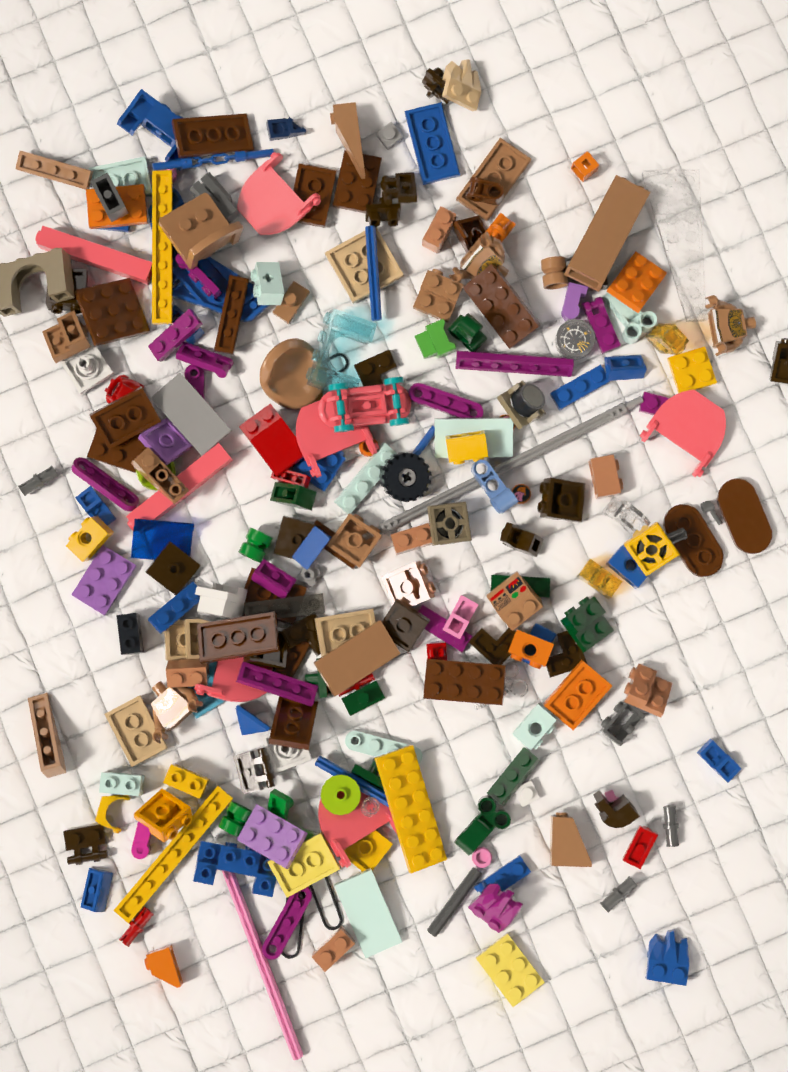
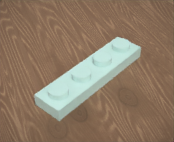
[334,442,397,514]

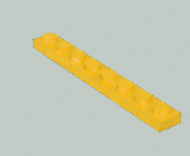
[152,170,173,325]
[113,785,233,924]

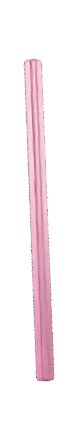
[222,870,303,1060]

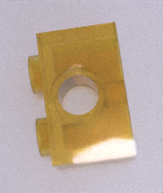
[645,323,689,355]
[576,559,623,599]

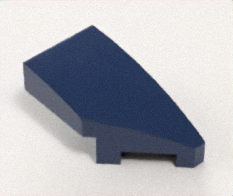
[266,117,306,141]

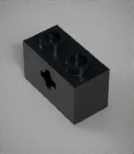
[116,613,144,655]

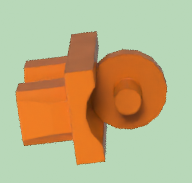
[486,213,516,243]

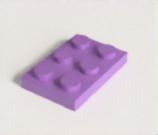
[71,545,137,616]
[237,804,308,869]

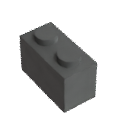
[90,173,129,222]

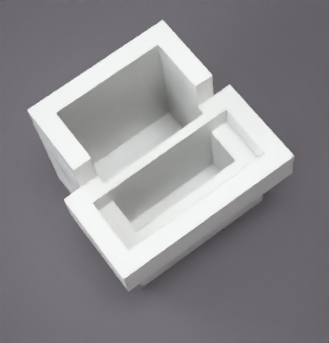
[195,583,247,619]

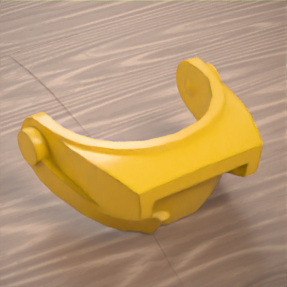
[95,794,131,833]

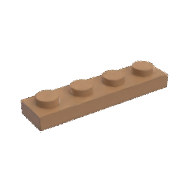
[15,150,93,190]

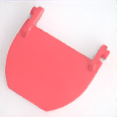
[237,152,321,235]
[639,390,726,477]
[296,400,379,478]
[194,657,273,702]
[318,791,397,868]

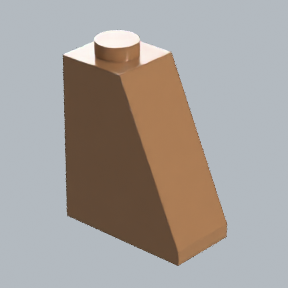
[550,812,592,867]

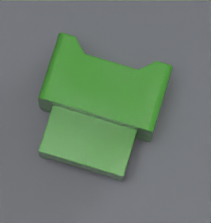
[414,319,456,359]

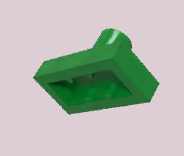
[267,789,294,821]

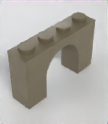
[0,248,75,317]

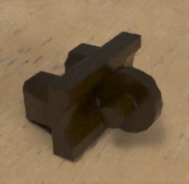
[422,67,450,104]
[365,198,401,227]

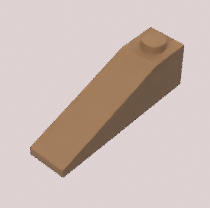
[330,102,365,179]
[28,693,67,778]

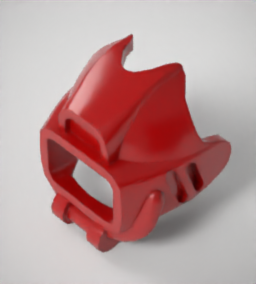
[104,375,144,404]

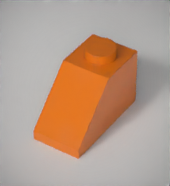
[144,944,183,988]

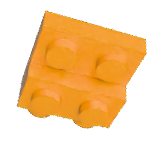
[134,788,193,843]

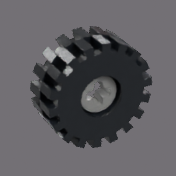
[379,452,432,502]

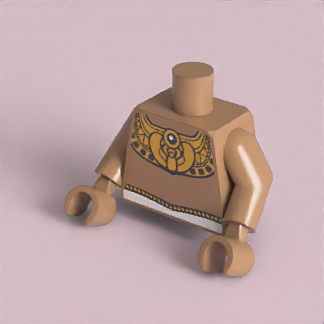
[449,232,509,283]
[705,295,756,356]
[151,681,203,744]

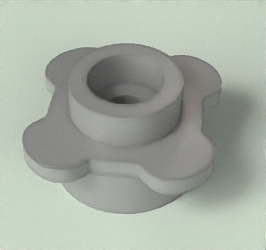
[297,567,320,586]

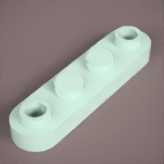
[345,731,422,763]

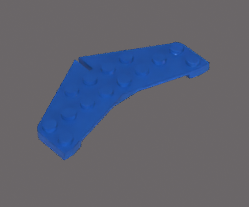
[148,186,270,323]

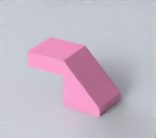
[443,595,479,639]

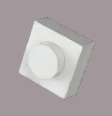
[515,780,540,807]

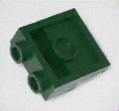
[560,596,614,653]

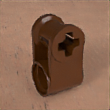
[465,177,504,205]

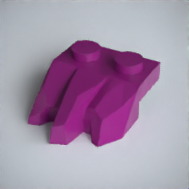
[468,884,523,933]

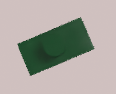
[305,658,333,698]
[341,681,385,716]
[351,759,384,791]

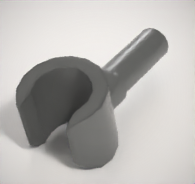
[700,501,723,525]

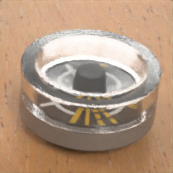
[555,319,595,360]

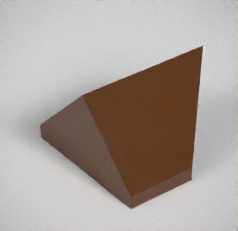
[453,215,487,253]

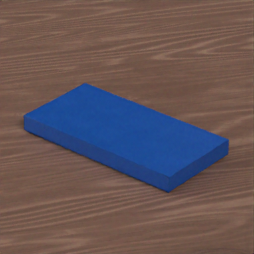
[404,102,460,185]

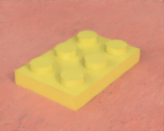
[268,832,341,897]
[476,933,545,1007]

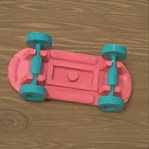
[318,377,411,433]

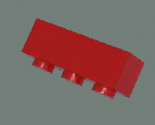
[270,470,311,488]

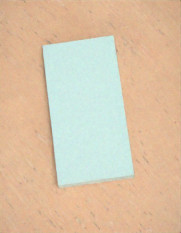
[434,417,513,458]
[334,868,402,958]

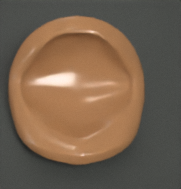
[259,338,326,409]

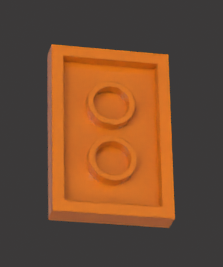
[86,184,148,229]
[607,251,667,313]
[543,660,612,731]

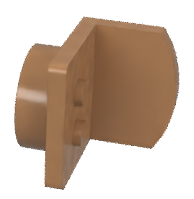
[159,193,243,270]

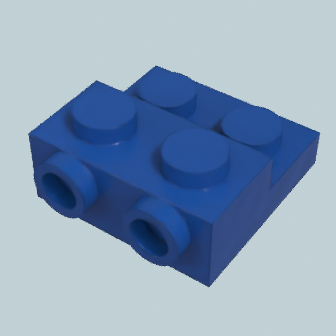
[292,451,346,492]

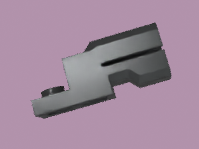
[190,172,240,240]

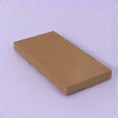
[456,138,531,221]
[313,620,401,696]

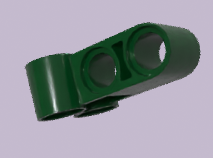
[447,313,487,352]
[454,796,511,856]

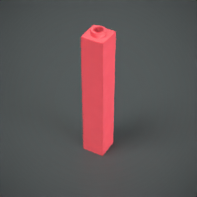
[35,226,152,285]
[126,443,233,533]

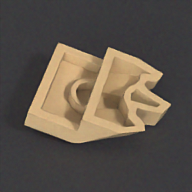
[442,59,481,112]
[164,619,210,661]

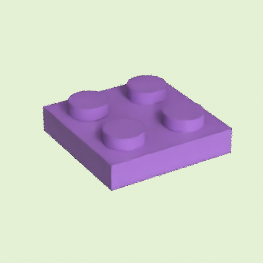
[138,417,193,465]

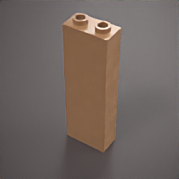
[564,175,650,292]

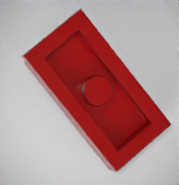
[622,826,658,869]

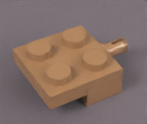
[42,311,91,363]

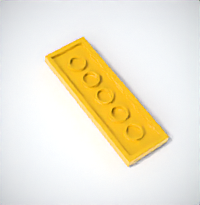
[375,745,447,874]

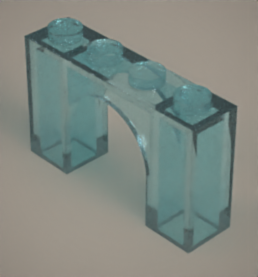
[306,308,377,392]

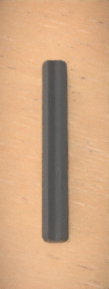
[427,867,482,937]

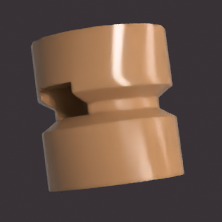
[541,256,568,290]

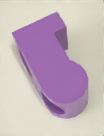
[561,282,588,322]

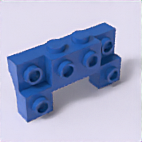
[117,89,183,171]
[192,841,276,897]

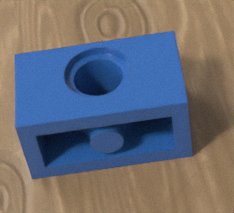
[606,545,650,589]

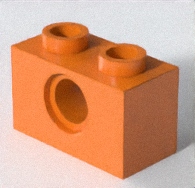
[508,630,554,669]

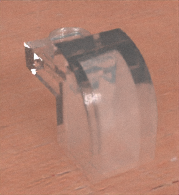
[602,496,651,534]

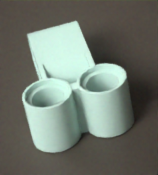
[603,293,657,344]

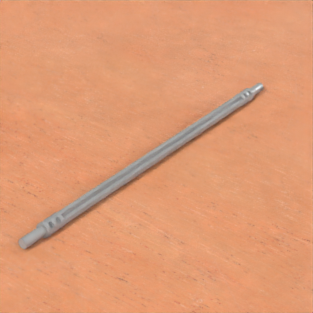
[363,396,644,540]

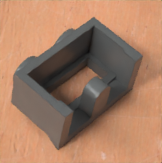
[600,701,646,746]

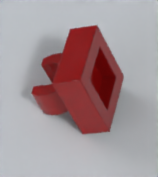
[426,643,447,660]

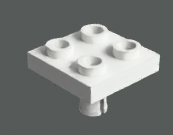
[60,341,114,395]
[261,733,312,774]

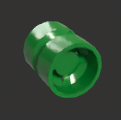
[238,527,273,563]
[218,801,252,837]

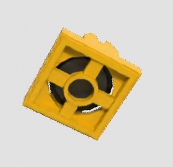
[624,522,680,576]

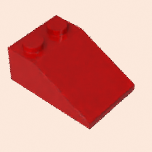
[239,403,304,477]

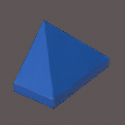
[235,705,272,735]

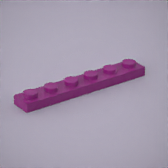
[455,351,574,377]

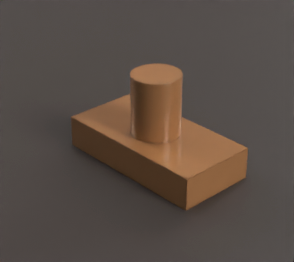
[272,281,310,324]

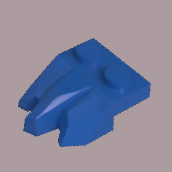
[645,929,689,986]

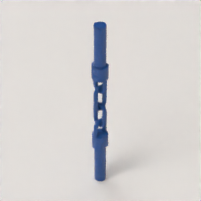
[152,149,274,171]

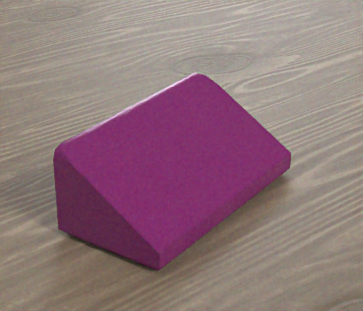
[251,559,297,600]

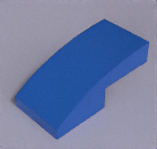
[75,486,117,526]
[697,739,741,783]

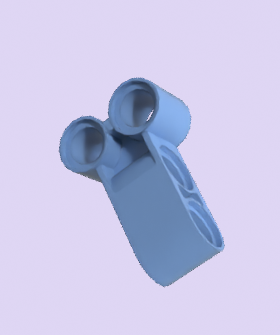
[471,460,518,514]

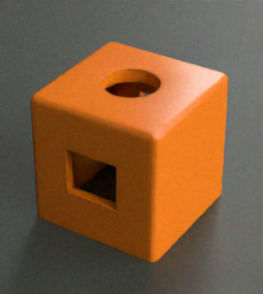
[571,151,599,182]

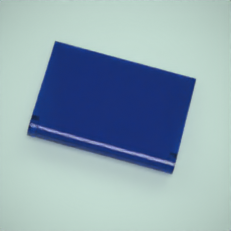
[131,519,194,560]

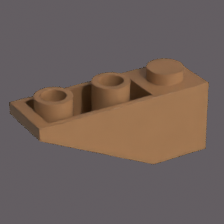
[131,447,189,504]

